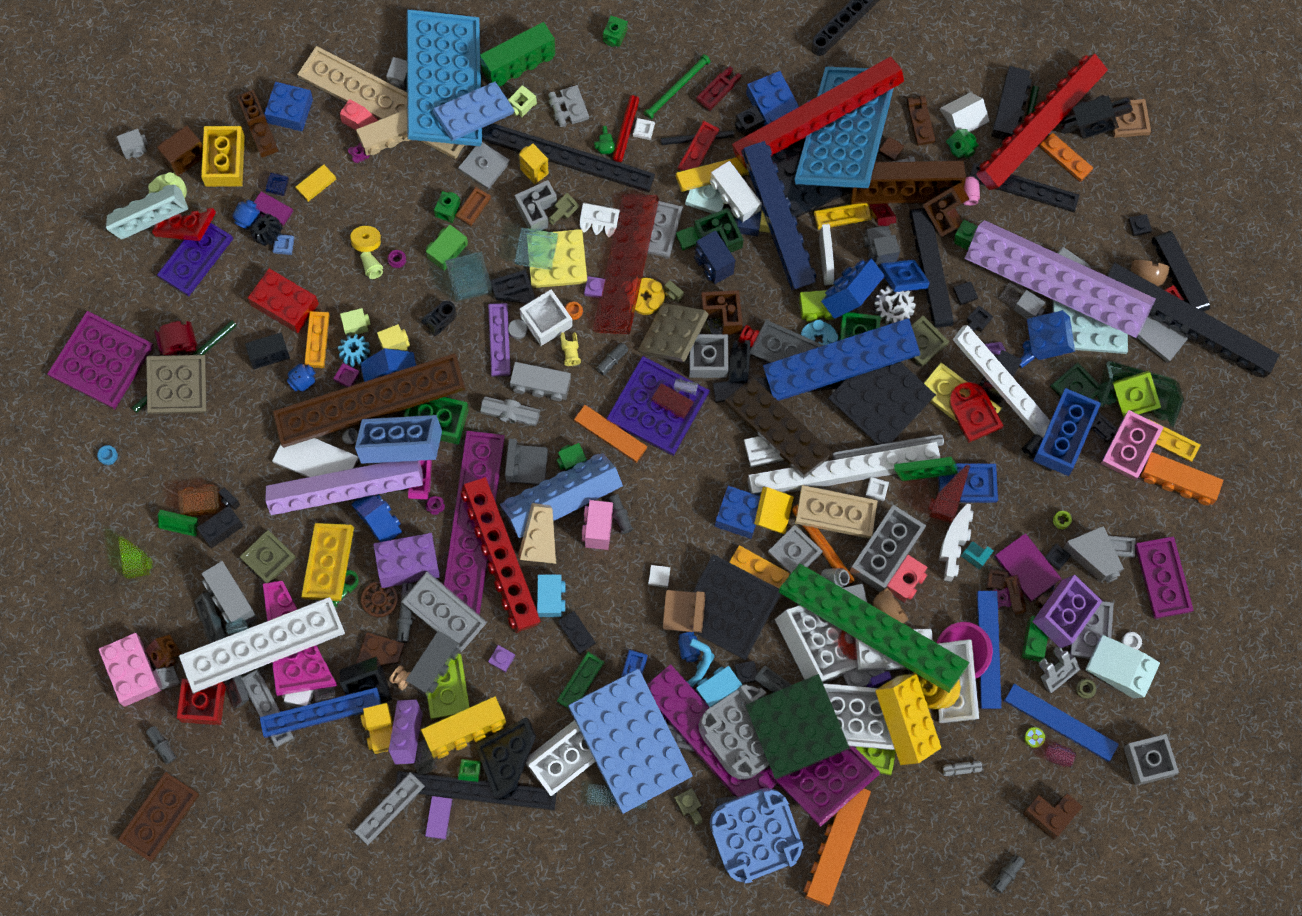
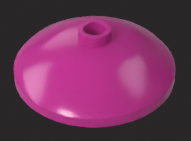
[937,622,993,679]

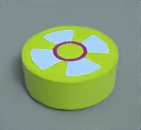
[1024,727,1045,748]

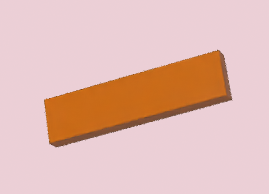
[574,405,647,463]

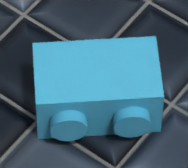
[537,575,565,617]
[696,666,742,708]

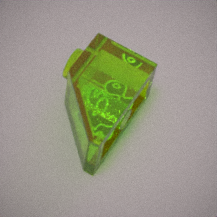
[118,536,153,579]

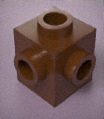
[145,635,182,669]

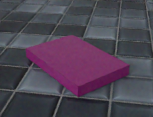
[994,533,1062,602]

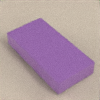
[425,796,452,840]

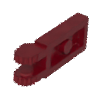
[696,66,742,112]

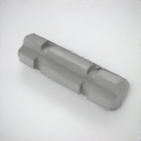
[943,761,982,776]

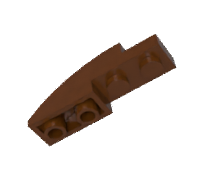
[237,89,279,158]

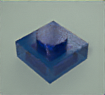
[265,173,289,196]

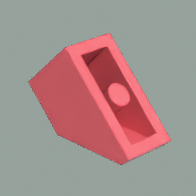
[340,99,379,130]

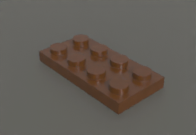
[118,772,200,863]

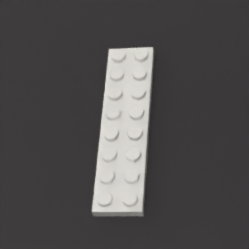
[179,597,345,693]

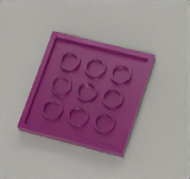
[47,311,154,410]
[766,746,880,827]

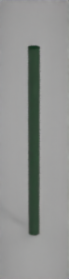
[131,320,237,413]

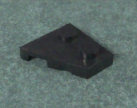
[490,270,536,304]

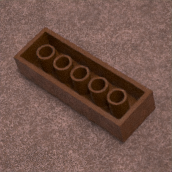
[850,161,966,204]

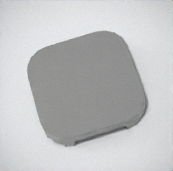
[699,684,769,780]

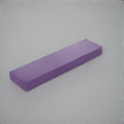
[488,303,511,377]

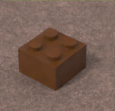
[157,126,203,177]

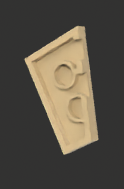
[518,503,556,564]

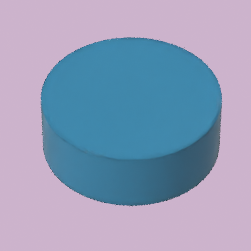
[97,445,118,465]

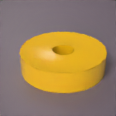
[351,226,381,252]

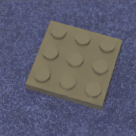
[638,303,709,362]
[147,355,207,414]

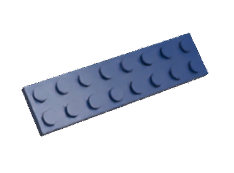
[763,318,921,401]

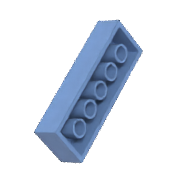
[500,453,623,538]

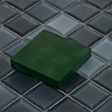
[1050,362,1104,399]

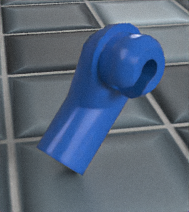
[1019,340,1035,368]

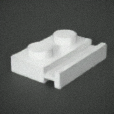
[744,436,784,468]

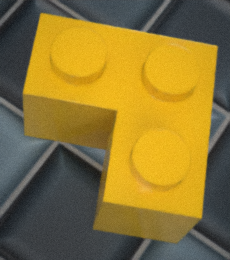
[361,703,393,754]

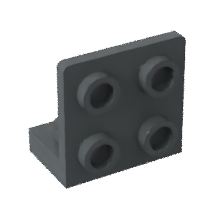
[505,439,548,485]

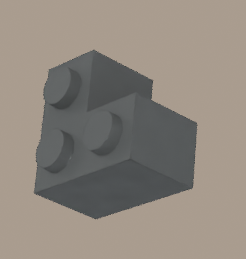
[863,226,900,269]

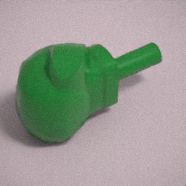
[594,126,615,154]

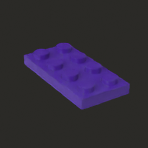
[157,223,233,297]

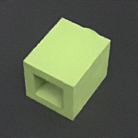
[340,308,371,337]

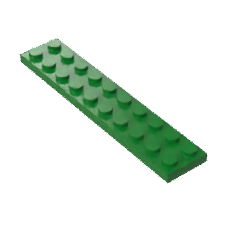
[779,563,970,693]

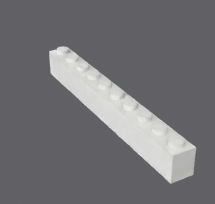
[747,442,940,496]

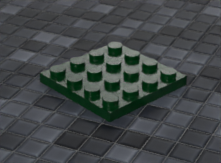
[746,674,850,780]

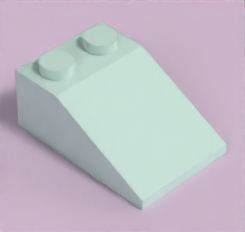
[1085,635,1160,698]

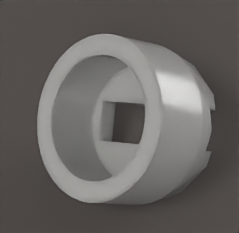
[342,428,358,445]

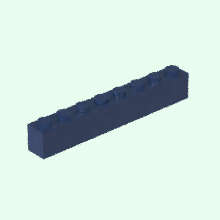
[741,141,816,291]

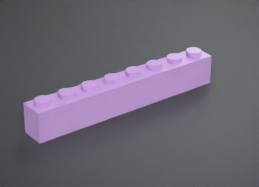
[266,461,423,515]

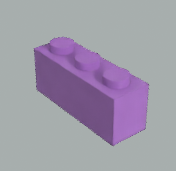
[389,700,423,764]

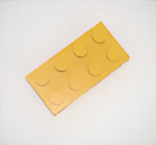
[302,523,354,601]

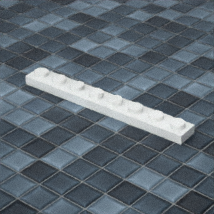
[953,325,1050,438]

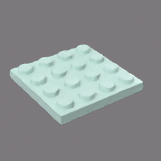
[1052,300,1128,354]

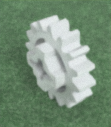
[874,286,915,324]

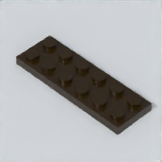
[725,378,832,479]

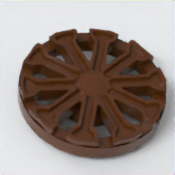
[361,581,398,618]

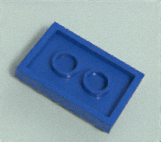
[938,464,998,503]

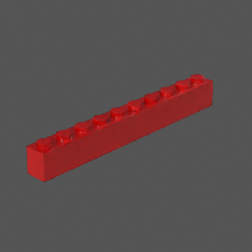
[976,54,1108,191]
[732,56,904,169]

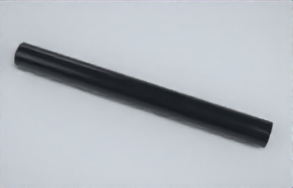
[661,130,734,145]

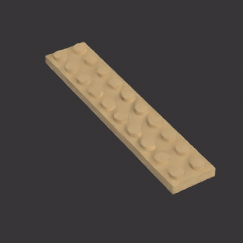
[297,46,464,159]

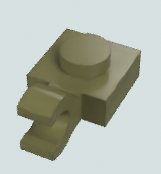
[548,193,580,225]
[674,788,703,826]

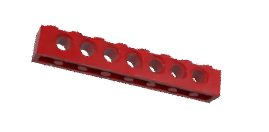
[460,477,541,633]

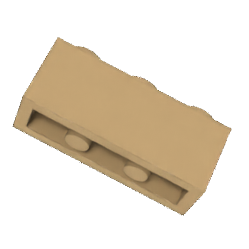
[356,109,409,156]

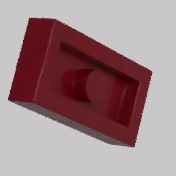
[869,203,896,226]

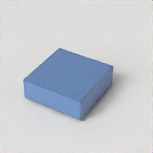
[273,235,294,255]

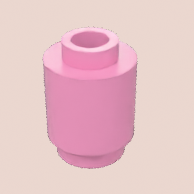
[964,177,980,206]

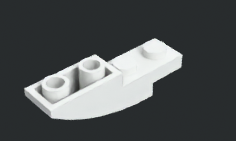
[939,504,973,581]

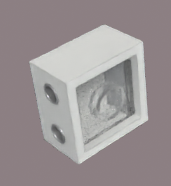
[520,289,572,346]

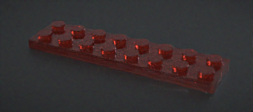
[593,194,659,334]

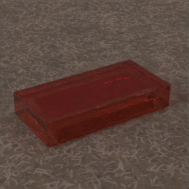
[651,383,694,419]

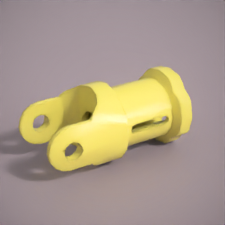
[560,332,581,366]

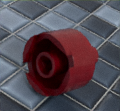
[154,321,197,356]

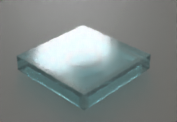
[515,227,558,270]

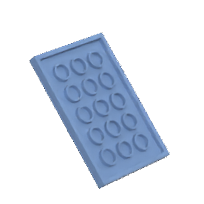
[567,669,693,814]

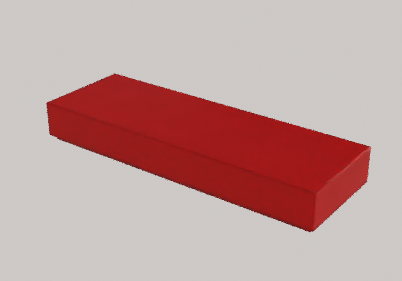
[677,120,720,171]

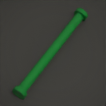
[644,54,711,120]

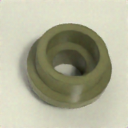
[1076,679,1096,699]

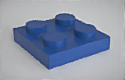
[880,260,930,292]

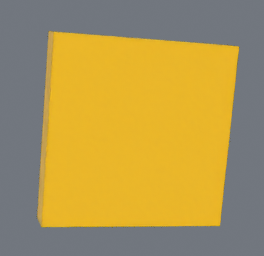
[754,487,794,534]

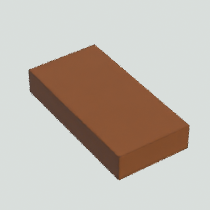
[455,187,491,226]

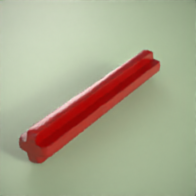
[613,95,639,162]

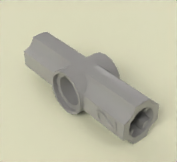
[480,396,540,427]

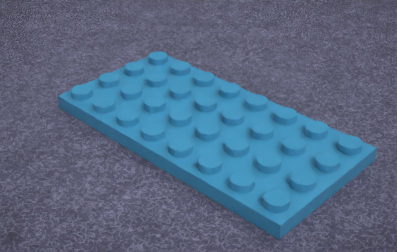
[407,10,482,146]
[795,67,894,188]

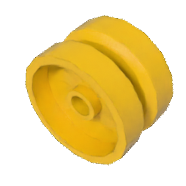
[913,673,961,710]

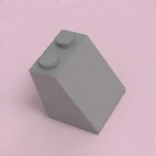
[1063,526,1124,583]

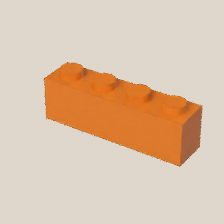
[1140,452,1224,506]

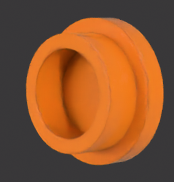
[565,302,583,320]

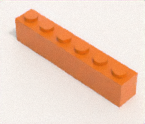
[803,789,871,907]

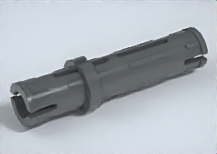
[396,583,415,643]

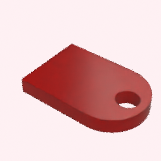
[949,382,1003,443]

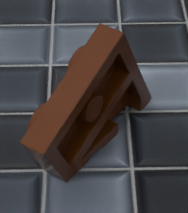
[356,632,405,666]

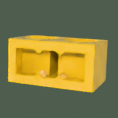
[519,144,549,184]

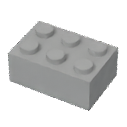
[202,561,258,631]

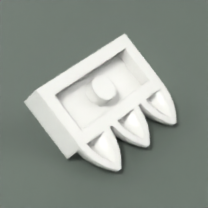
[580,203,620,237]

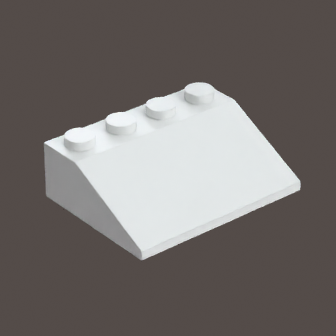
[775,605,858,684]
[824,684,895,750]

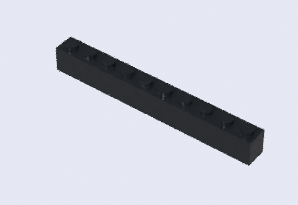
[1105,262,1280,378]

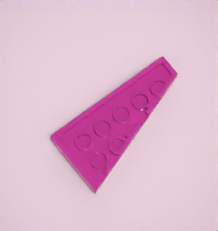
[263,581,337,696]

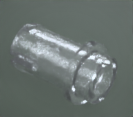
[673,377,698,395]

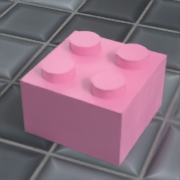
[582,500,613,550]

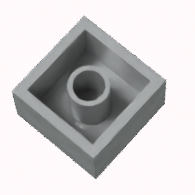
[689,334,728,378]
[1123,734,1179,786]

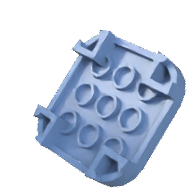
[710,788,803,883]

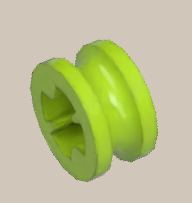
[1053,511,1072,529]

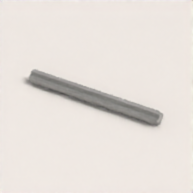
[832,434,944,460]

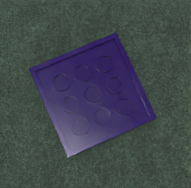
[607,356,710,456]

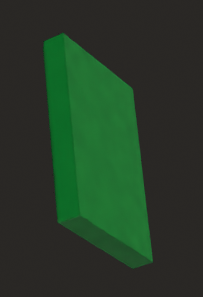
[894,457,958,481]

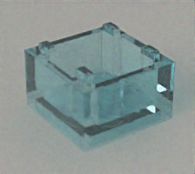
[445,251,492,302]

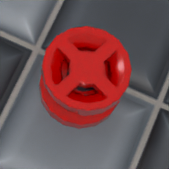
[738,325,760,348]

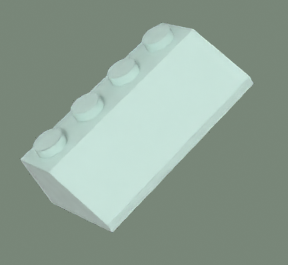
[106,184,188,239]

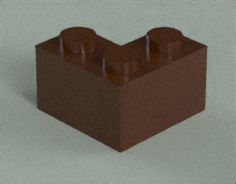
[923,183,969,237]
[700,290,743,335]
[1023,793,1083,840]

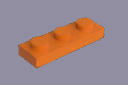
[1040,133,1093,182]

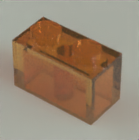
[178,484,222,517]

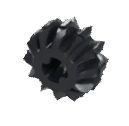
[250,213,283,246]

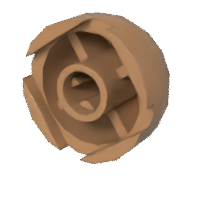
[1131,260,1169,287]
[873,587,909,624]

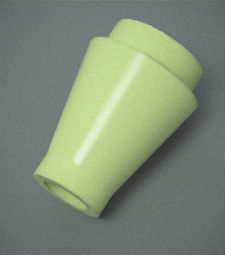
[360,252,383,279]

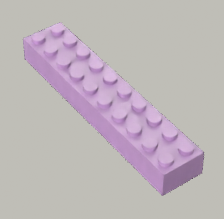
[965,220,1156,338]

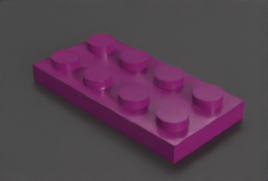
[1135,537,1194,619]

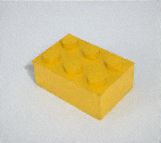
[202,126,245,187]

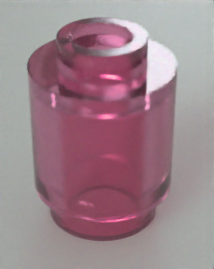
[1044,742,1076,768]

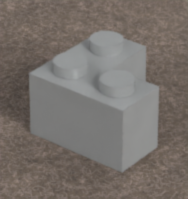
[515,180,557,234]

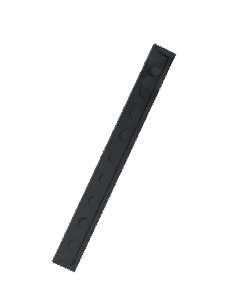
[482,123,655,193]

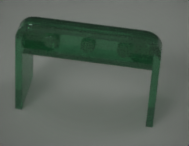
[1098,361,1184,427]

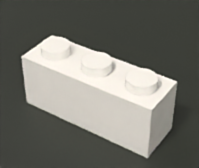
[710,161,762,222]

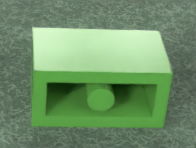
[426,225,468,271]

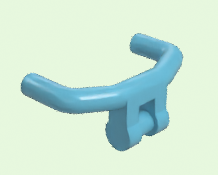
[686,638,715,687]

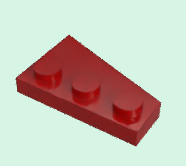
[152,208,216,241]

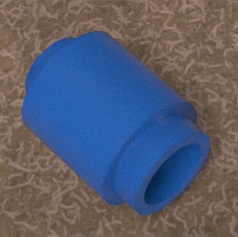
[678,632,701,662]

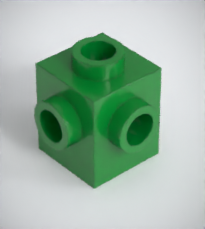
[946,129,979,158]

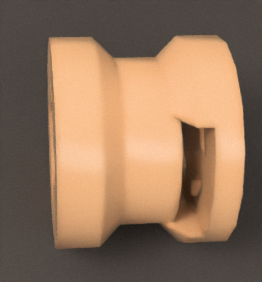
[389,665,411,690]

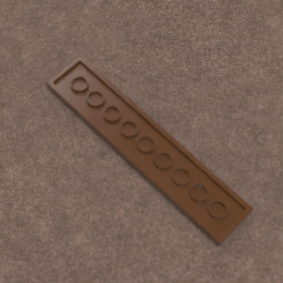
[273,353,466,448]

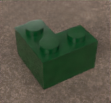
[694,208,744,253]

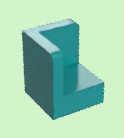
[961,542,994,570]

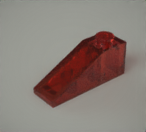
[928,465,970,524]

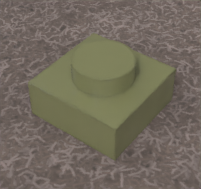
[664,280,684,303]

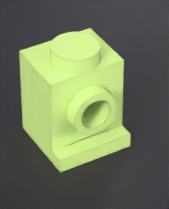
[508,85,537,117]

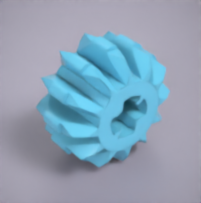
[338,334,371,367]

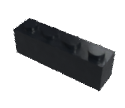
[991,66,1032,140]

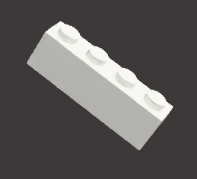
[525,720,595,796]

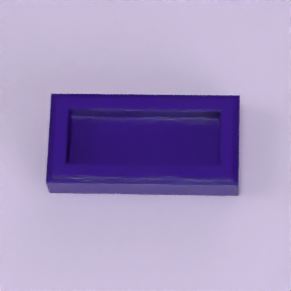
[866,671,891,688]

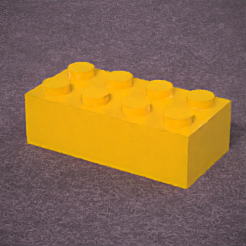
[875,674,941,765]
[421,697,507,759]

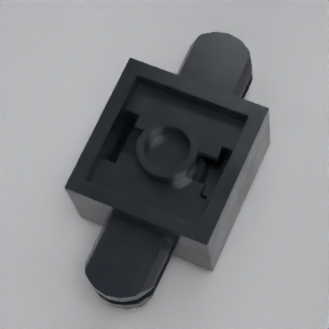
[1059,95,1133,139]

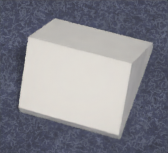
[940,92,989,132]

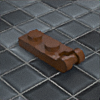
[906,95,936,146]

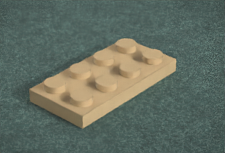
[795,485,878,539]

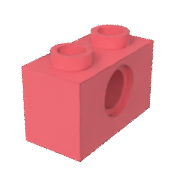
[887,555,928,603]

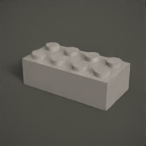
[850,505,926,592]

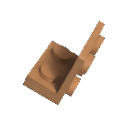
[663,590,706,633]

